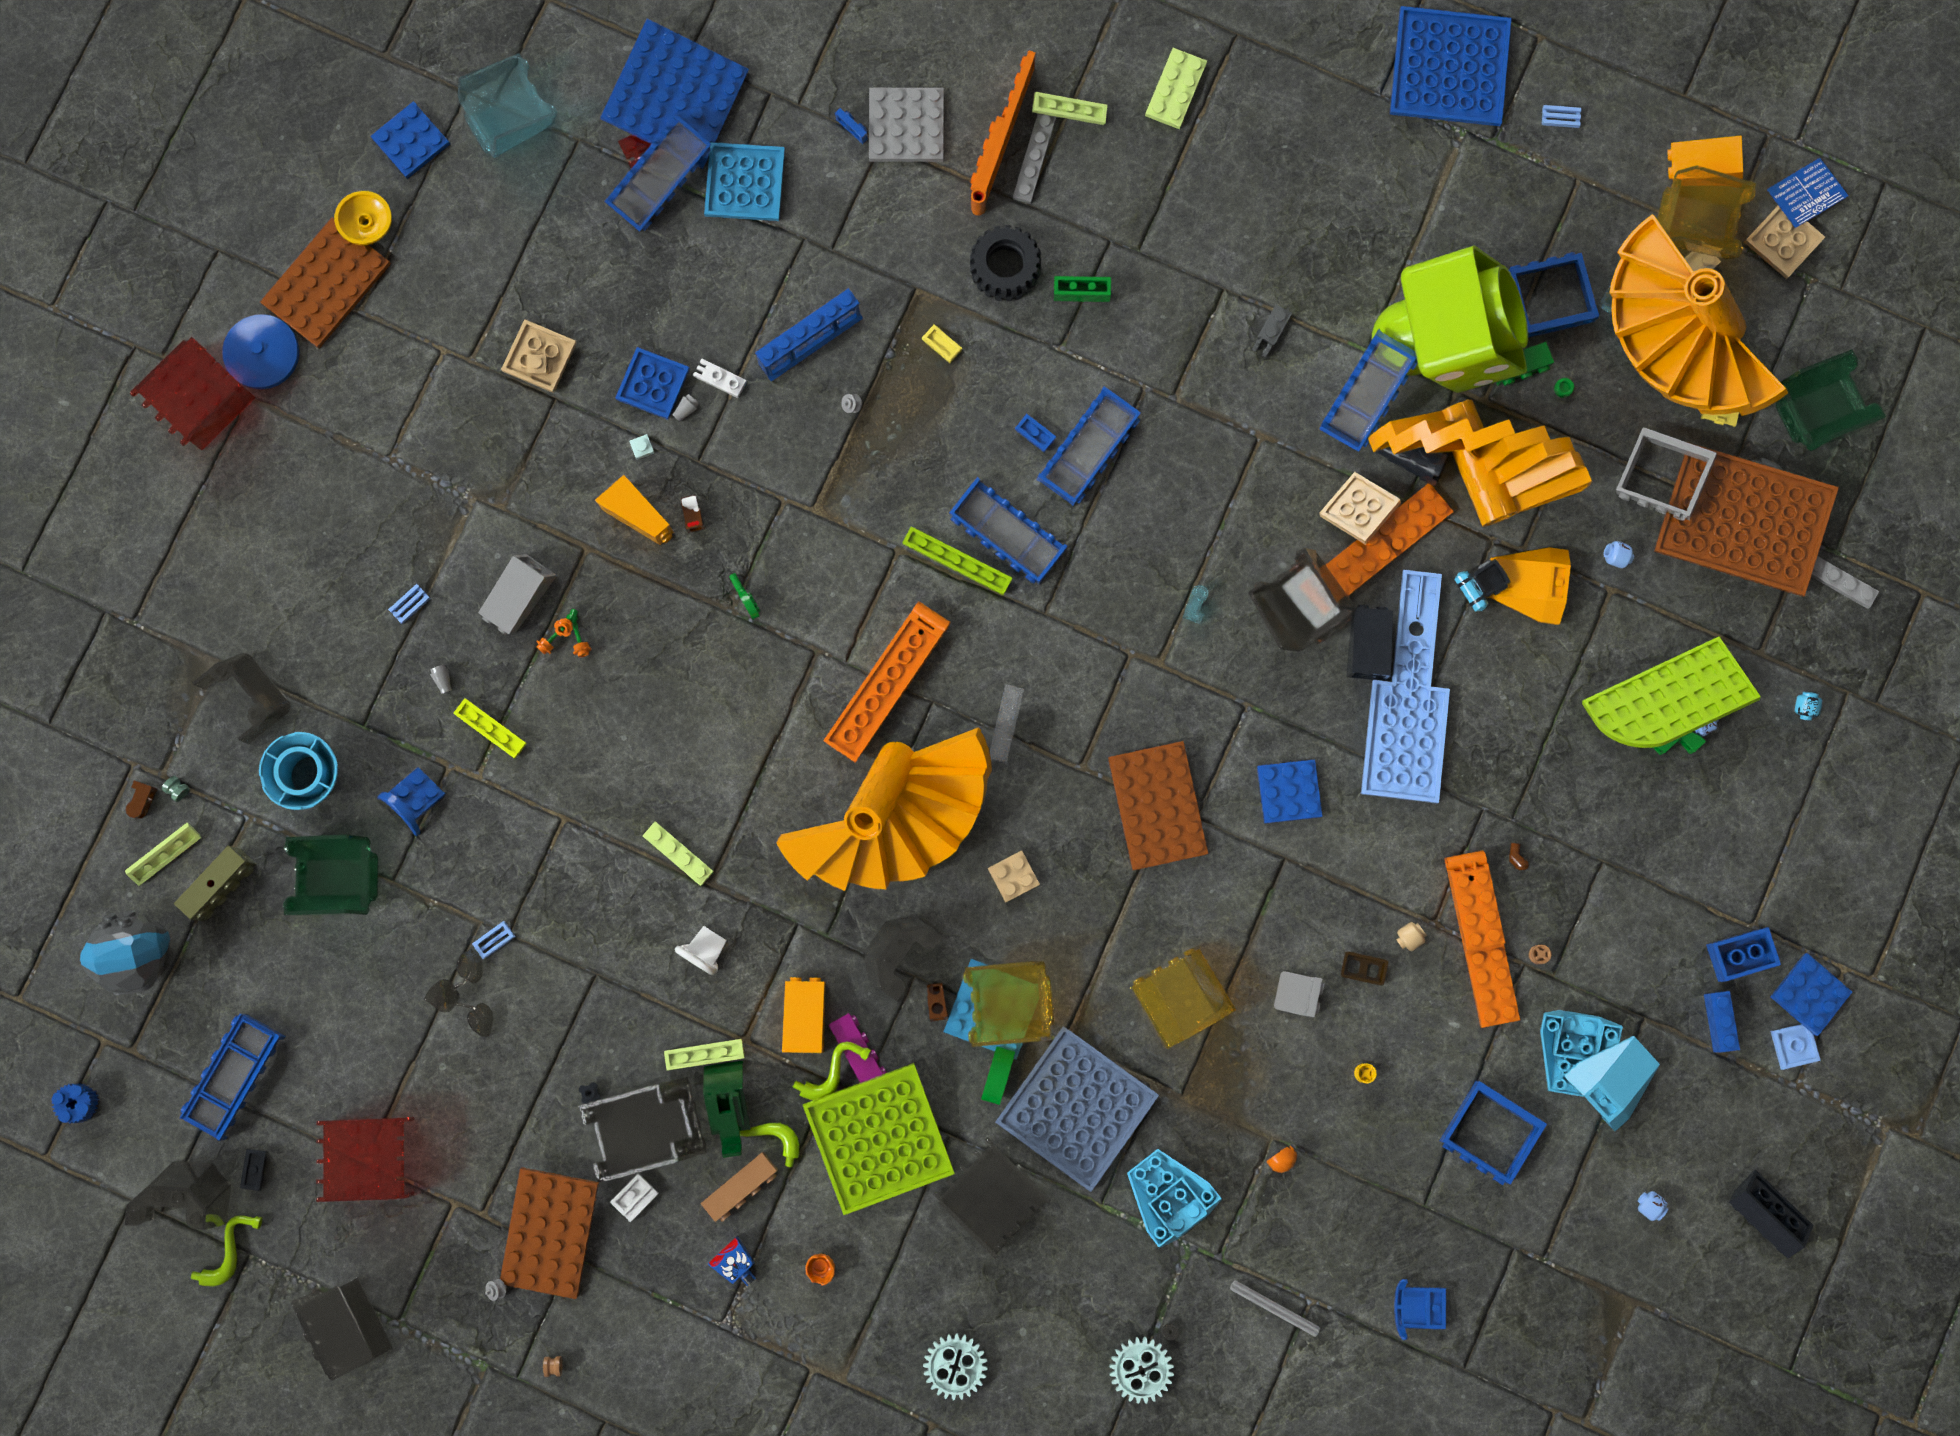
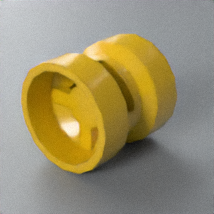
[1354,1063,1377,1083]

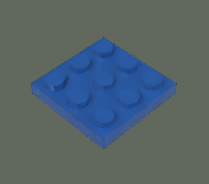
[371,101,450,179]
[616,347,690,420]
[1257,760,1322,824]
[1770,953,1852,1036]

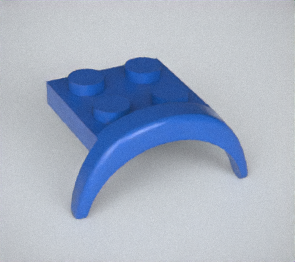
[377,767,445,836]
[1394,1279,1446,1340]

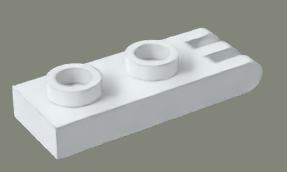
[693,359,747,398]

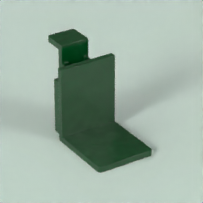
[703,1061,751,1158]

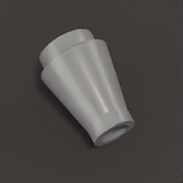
[672,394,699,422]
[430,664,452,694]

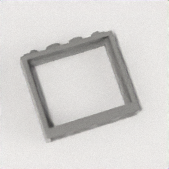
[1616,427,1717,521]

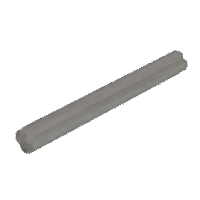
[1230,1280,1320,1337]

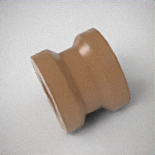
[1529,945,1551,964]
[543,1356,563,1377]

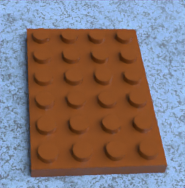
[260,217,391,349]
[1108,741,1208,870]
[500,1167,599,1299]

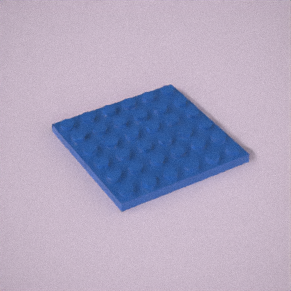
[1390,6,1511,126]
[600,19,749,169]

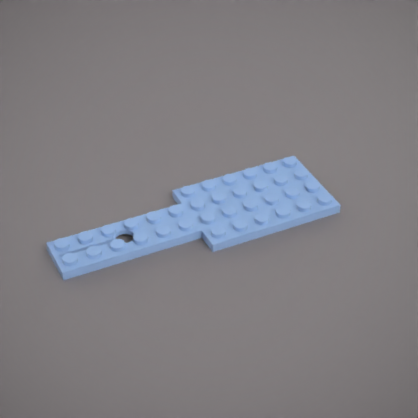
[1361,570,1450,803]

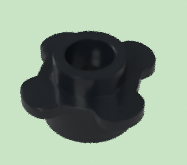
[579,1082,601,1104]

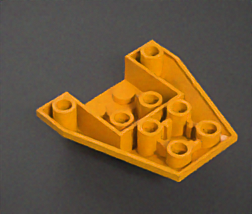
[1489,547,1571,625]

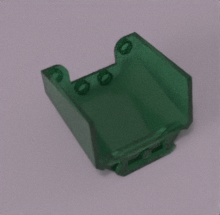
[1776,349,1886,451]
[283,835,378,916]

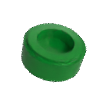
[1554,378,1574,398]

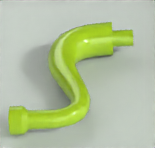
[793,1042,871,1100]
[740,1123,799,1167]
[191,1215,263,1287]

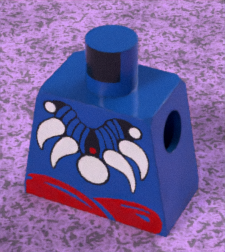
[708,1236,756,1286]

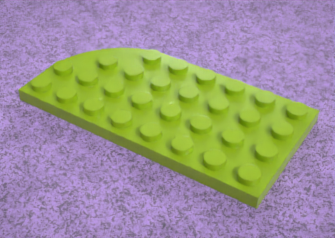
[1582,637,1761,748]

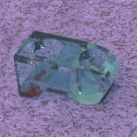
[1182,585,1208,624]

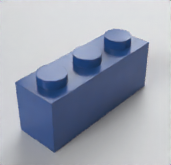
[1704,991,1740,1053]

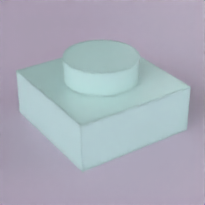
[629,434,654,460]

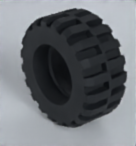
[970,225,1042,302]

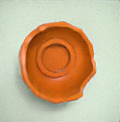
[1266,1146,1297,1173]
[805,1254,835,1286]

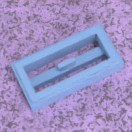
[1542,105,1581,128]
[388,584,431,624]
[472,921,516,960]

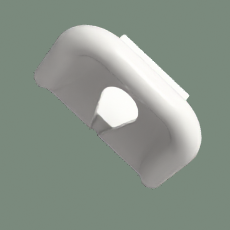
[675,926,727,975]

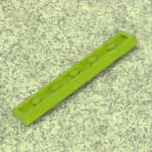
[902,526,1012,596]

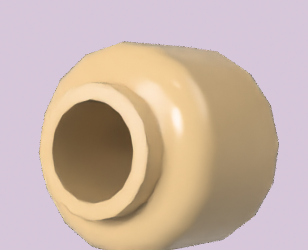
[1396,922,1427,951]

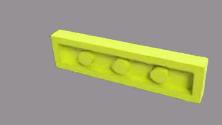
[453,698,527,759]

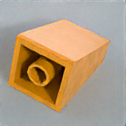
[1668,136,1743,185]
[595,475,674,545]
[782,977,826,1053]

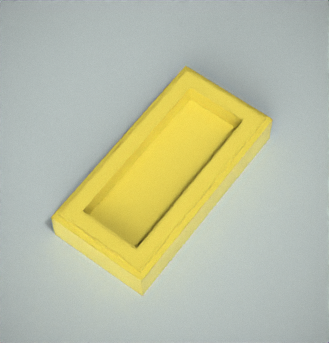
[922,324,962,363]

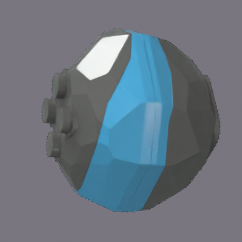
[80,910,170,995]

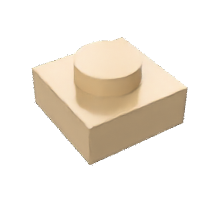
[527,354,547,375]

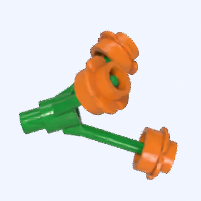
[536,609,592,658]

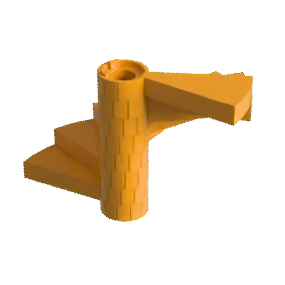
[1610,214,1788,416]
[1368,399,1592,527]
[776,727,992,891]

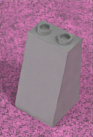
[478,554,557,635]

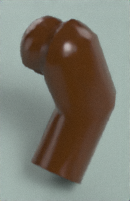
[1509,843,1529,871]

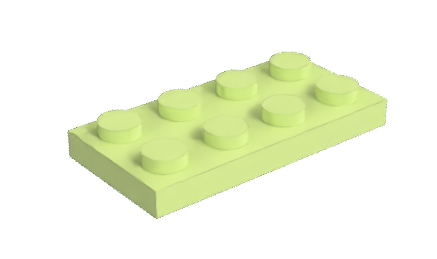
[1145,48,1207,129]

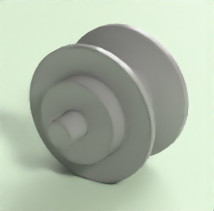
[842,394,862,413]
[485,1279,507,1301]

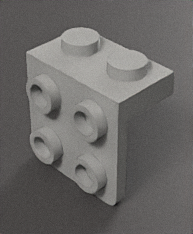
[1274,971,1324,1017]

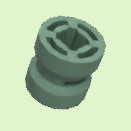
[161,775,190,802]

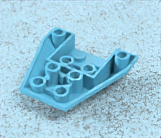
[1540,1010,1623,1097]
[1563,1036,1660,1131]
[1127,1149,1222,1248]

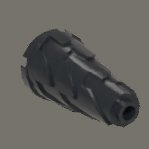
[1376,447,1450,487]

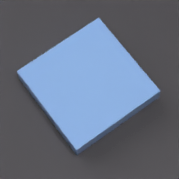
[1771,1024,1821,1070]

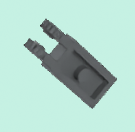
[1252,304,1292,358]

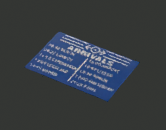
[1767,158,1848,228]

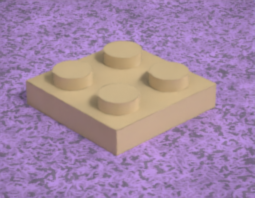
[988,851,1040,903]

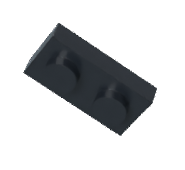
[240,1148,268,1191]

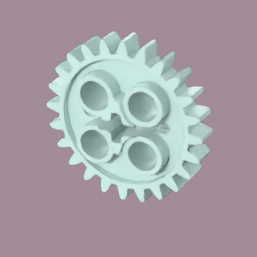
[923,1333,987,1400]
[1109,1337,1174,1404]

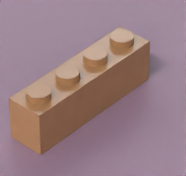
[700,1152,778,1222]

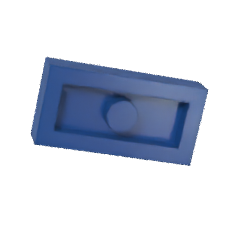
[835,108,868,144]
[1015,414,1056,453]

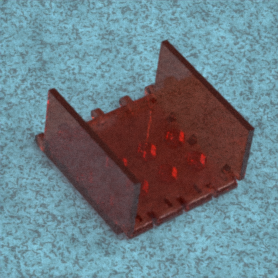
[130,337,256,450]
[316,1117,414,1202]

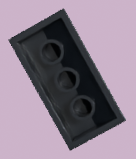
[1729,1170,1814,1259]

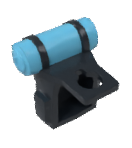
[1454,559,1511,612]

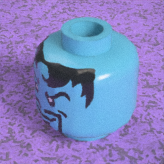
[1794,692,1823,720]

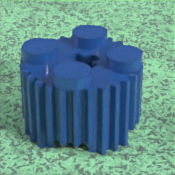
[52,1083,99,1124]

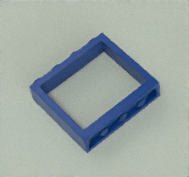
[1509,252,1599,338]
[1439,1081,1547,1185]

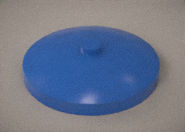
[222,314,300,389]

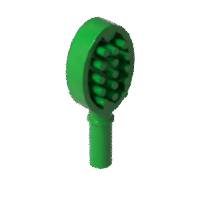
[729,573,760,620]

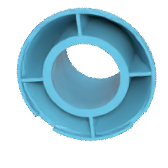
[259,732,338,810]

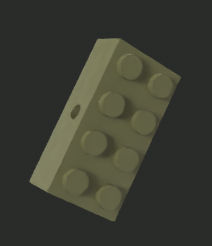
[174,846,256,921]

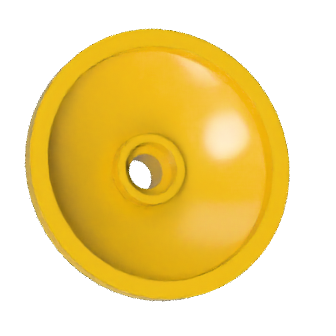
[334,191,392,245]

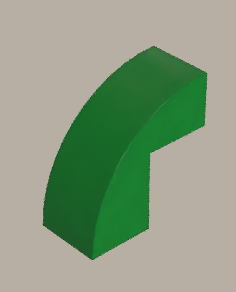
[1652,732,1706,755]
[981,1046,1015,1105]

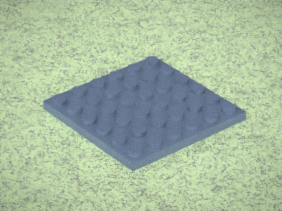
[995,1026,1159,1192]

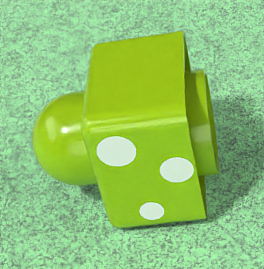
[1371,245,1528,393]

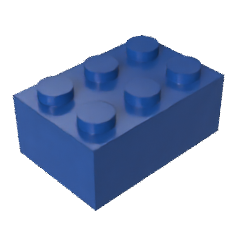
[1706,927,1781,982]

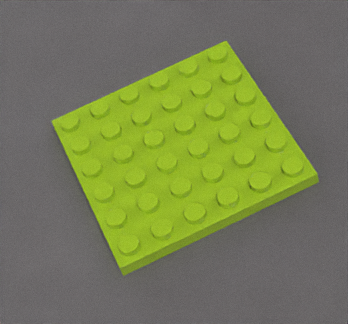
[803,1063,955,1215]

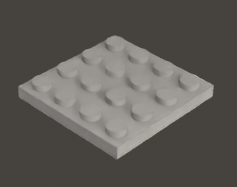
[869,88,944,162]

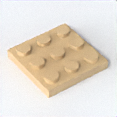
[1744,206,1825,279]
[501,319,577,393]
[1320,472,1401,545]

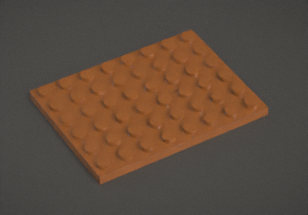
[1654,443,1839,597]

